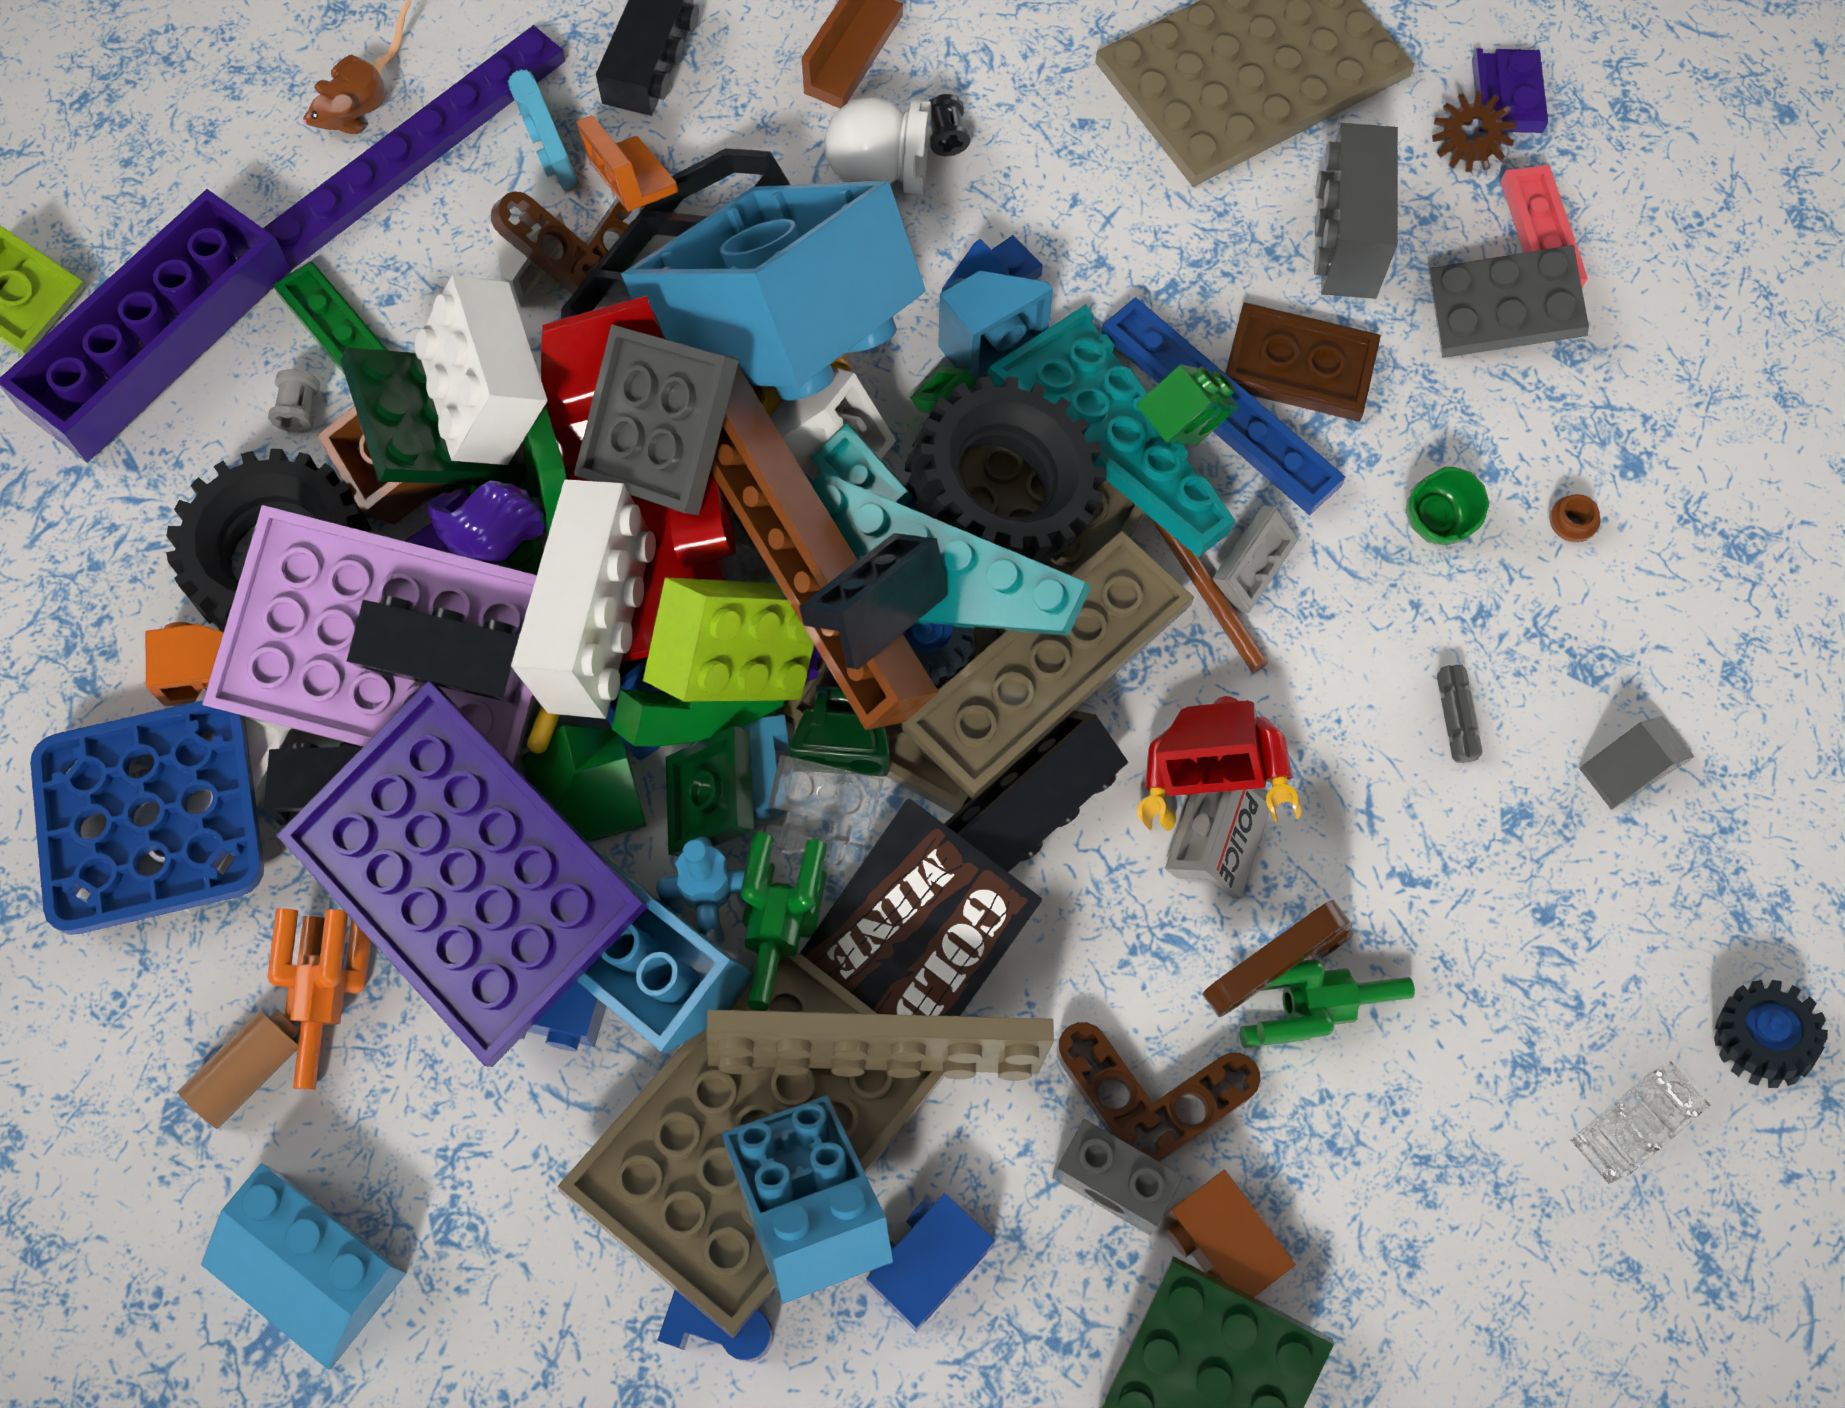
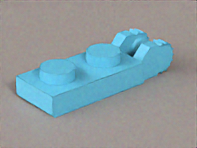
[508,69,579,191]

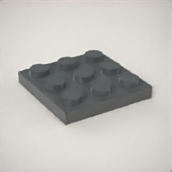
[574,324,739,516]

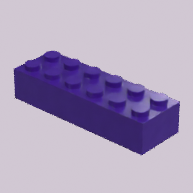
[0,189,291,463]

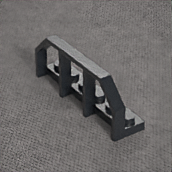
[561,148,791,319]

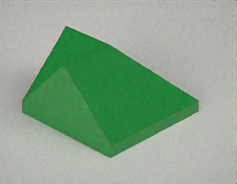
[522,725,647,842]

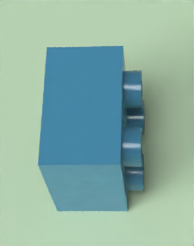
[621,180,926,401]

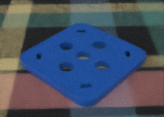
[30,701,264,935]

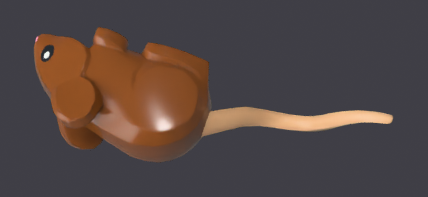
[303,0,411,134]

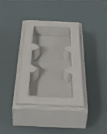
[1212,505,1299,613]

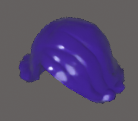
[427,480,546,565]

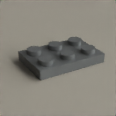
[1430,245,1589,358]

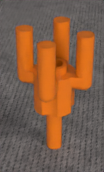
[268,908,371,1090]

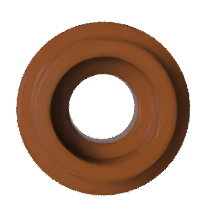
[1549,494,1601,542]

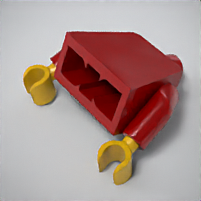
[1137,696,1302,831]

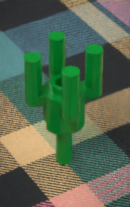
[740,832,827,1011]
[1239,959,1415,1048]

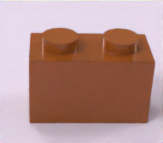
[1164,1169,1296,1297]

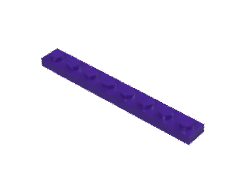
[263,25,566,271]

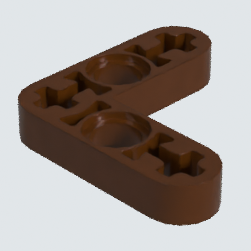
[491,191,646,295]
[1202,900,1354,1018]
[1057,1022,1261,1162]

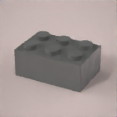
[1314,123,1398,299]

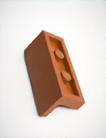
[802,0,903,109]

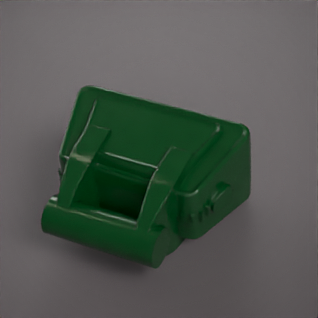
[789,685,890,777]

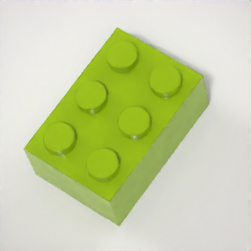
[643,577,814,702]

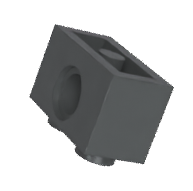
[1052,1119,1184,1235]

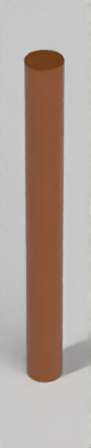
[1150,517,1269,673]

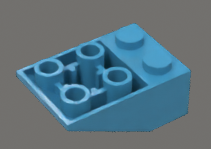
[721,1095,893,1304]

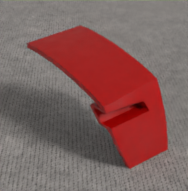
[541,296,736,663]

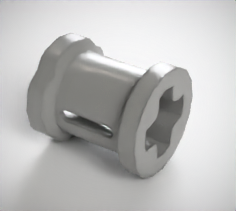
[268,369,320,432]

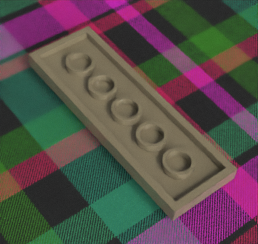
[902,531,1194,801]
[706,1010,1054,1081]

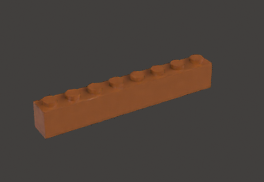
[710,357,938,730]

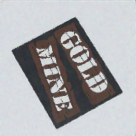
[800,799,1042,1016]

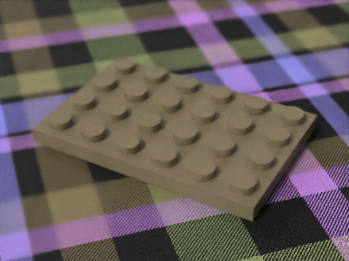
[1095,0,1415,187]
[557,951,944,1339]

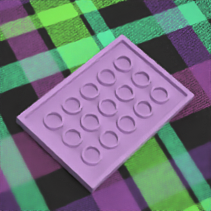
[202,505,537,767]

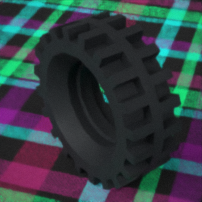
[904,376,1106,565]
[166,449,372,632]

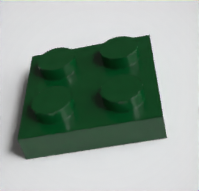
[665,726,754,857]

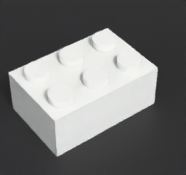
[415,274,548,465]

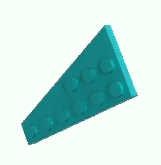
[987,304,1235,557]
[768,471,1091,635]

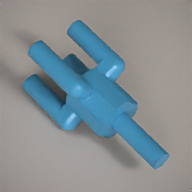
[656,837,746,946]

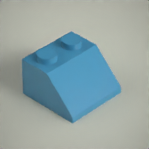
[938,271,1053,382]

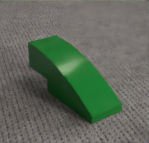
[612,689,784,746]

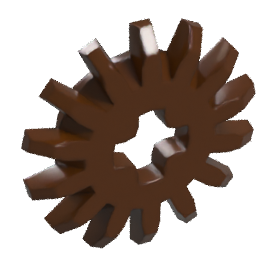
[1432,91,1516,173]

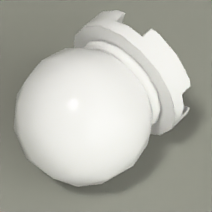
[824,96,931,196]

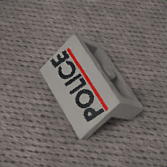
[1165,789,1270,899]

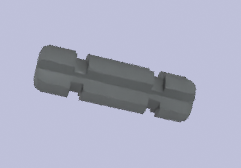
[1437,665,1483,763]

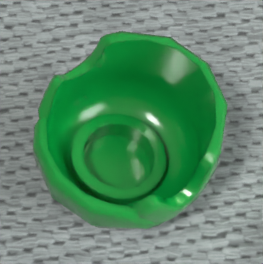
[1405,466,1490,546]

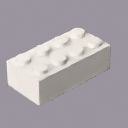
[511,480,656,719]

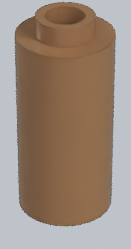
[177,1009,300,1129]

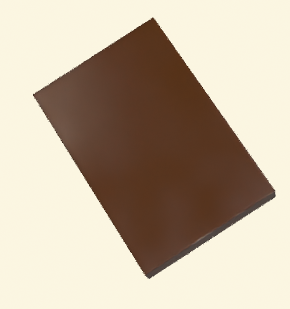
[1225,302,1381,422]

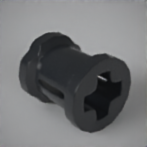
[929,94,970,157]

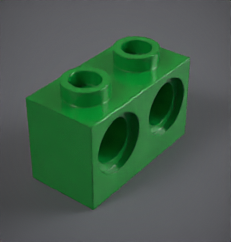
[1136,364,1240,446]

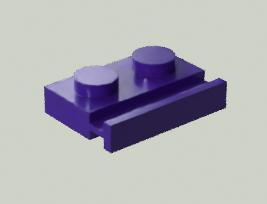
[1472,48,1548,133]

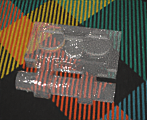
[760,755,884,866]

